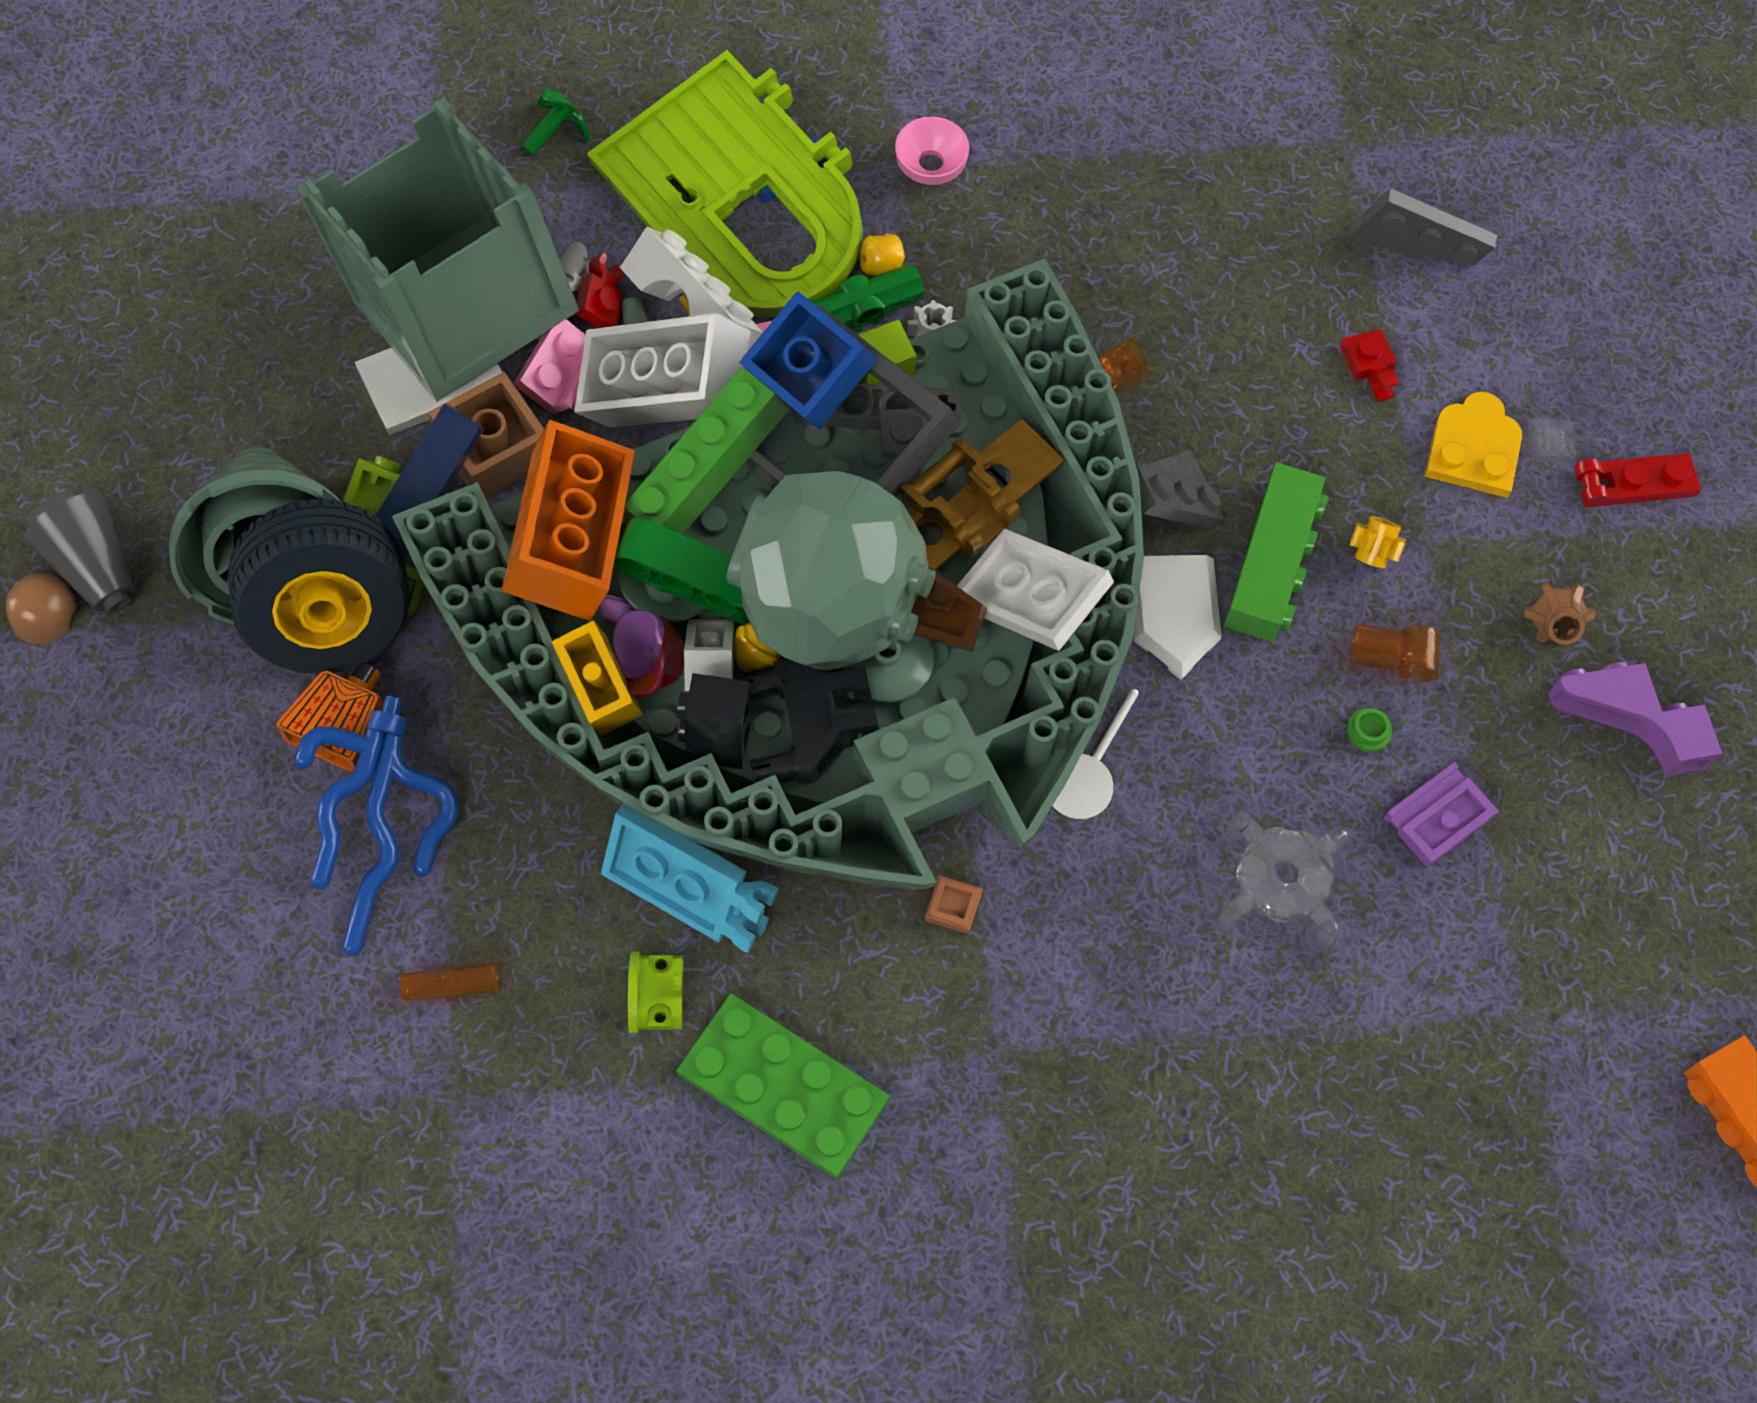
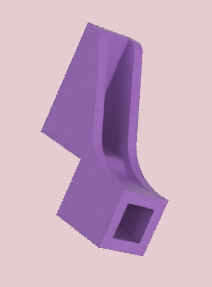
[1548,662,1722,776]

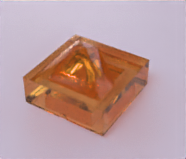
[1098,337,1153,394]

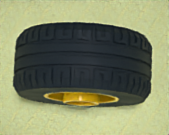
[228,499,410,674]

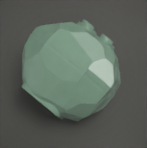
[727,471,936,671]

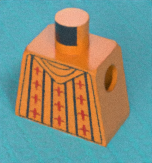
[276,662,383,773]

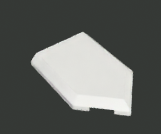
[1133,555,1222,680]

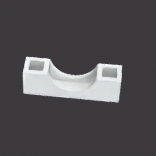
[620,227,763,350]

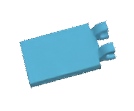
[601,807,779,953]

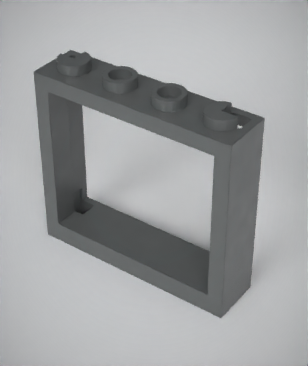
[749,304,960,498]

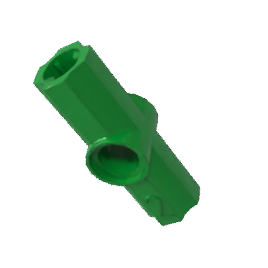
[811,264,925,331]

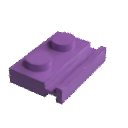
[1383,762,1499,868]

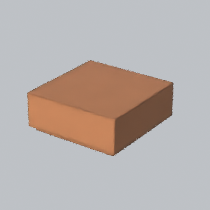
[924,875,983,935]

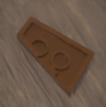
[911,567,987,652]

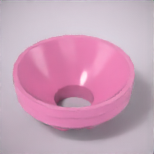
[895,116,969,185]

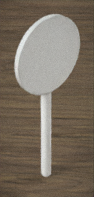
[1053,689,1139,819]

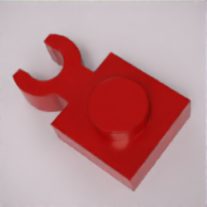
[575,252,624,328]

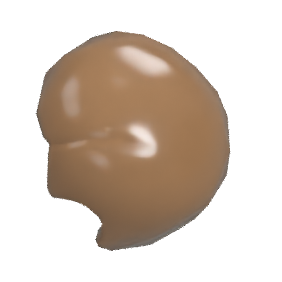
[5,573,78,644]

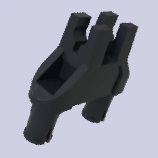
[733,657,879,785]

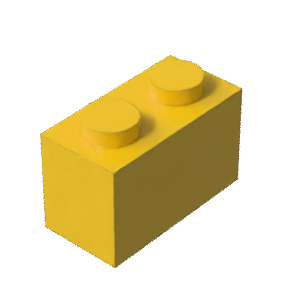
[551,620,644,736]

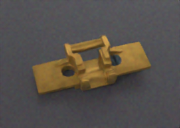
[898,419,1064,571]

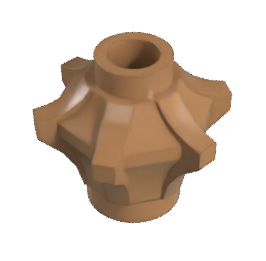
[1523,582,1595,645]

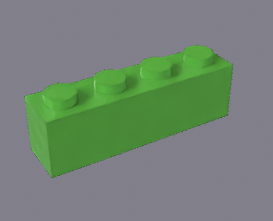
[624,367,789,535]
[1223,462,1328,642]

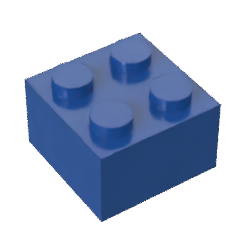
[739,291,878,430]

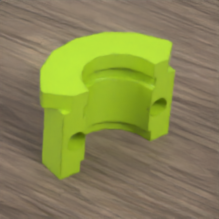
[628,951,684,1033]

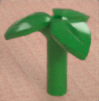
[521,88,590,156]

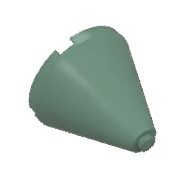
[169,446,340,625]

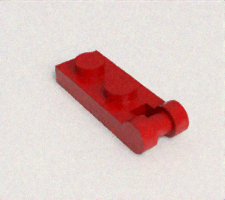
[1574,453,1701,508]

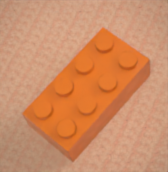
[501,419,635,621]

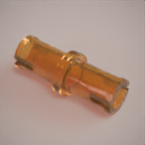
[400,962,499,1003]

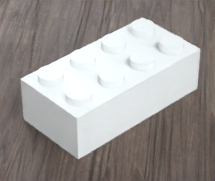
[574,313,751,427]

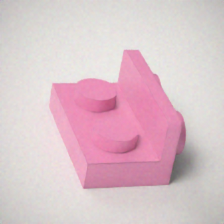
[513,319,586,415]

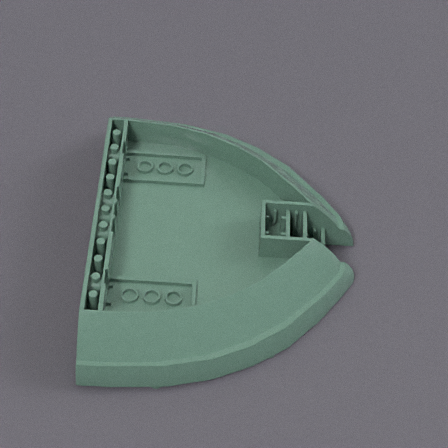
[392,259,1144,890]

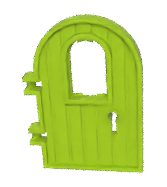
[587,50,863,318]

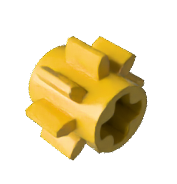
[1350,516,1406,568]

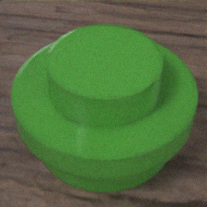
[1346,708,1392,752]

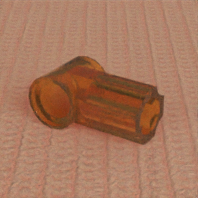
[1349,624,1441,682]

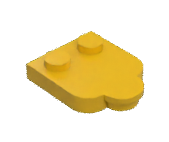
[1424,392,1522,498]

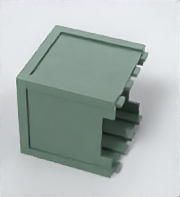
[296,98,579,402]

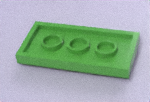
[676,993,890,1179]

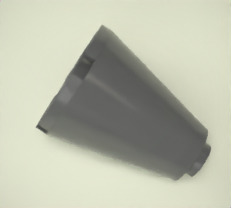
[19,485,135,614]

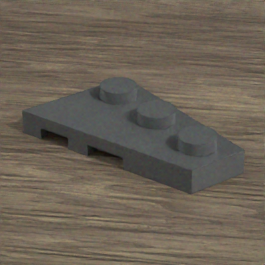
[1347,188,1497,266]
[1137,450,1226,529]

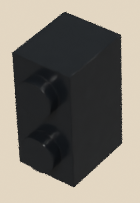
[677,673,750,769]

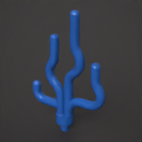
[295,696,460,956]

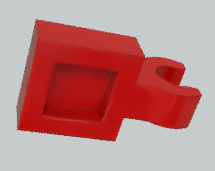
[1340,329,1399,402]

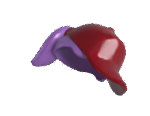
[598,594,685,696]

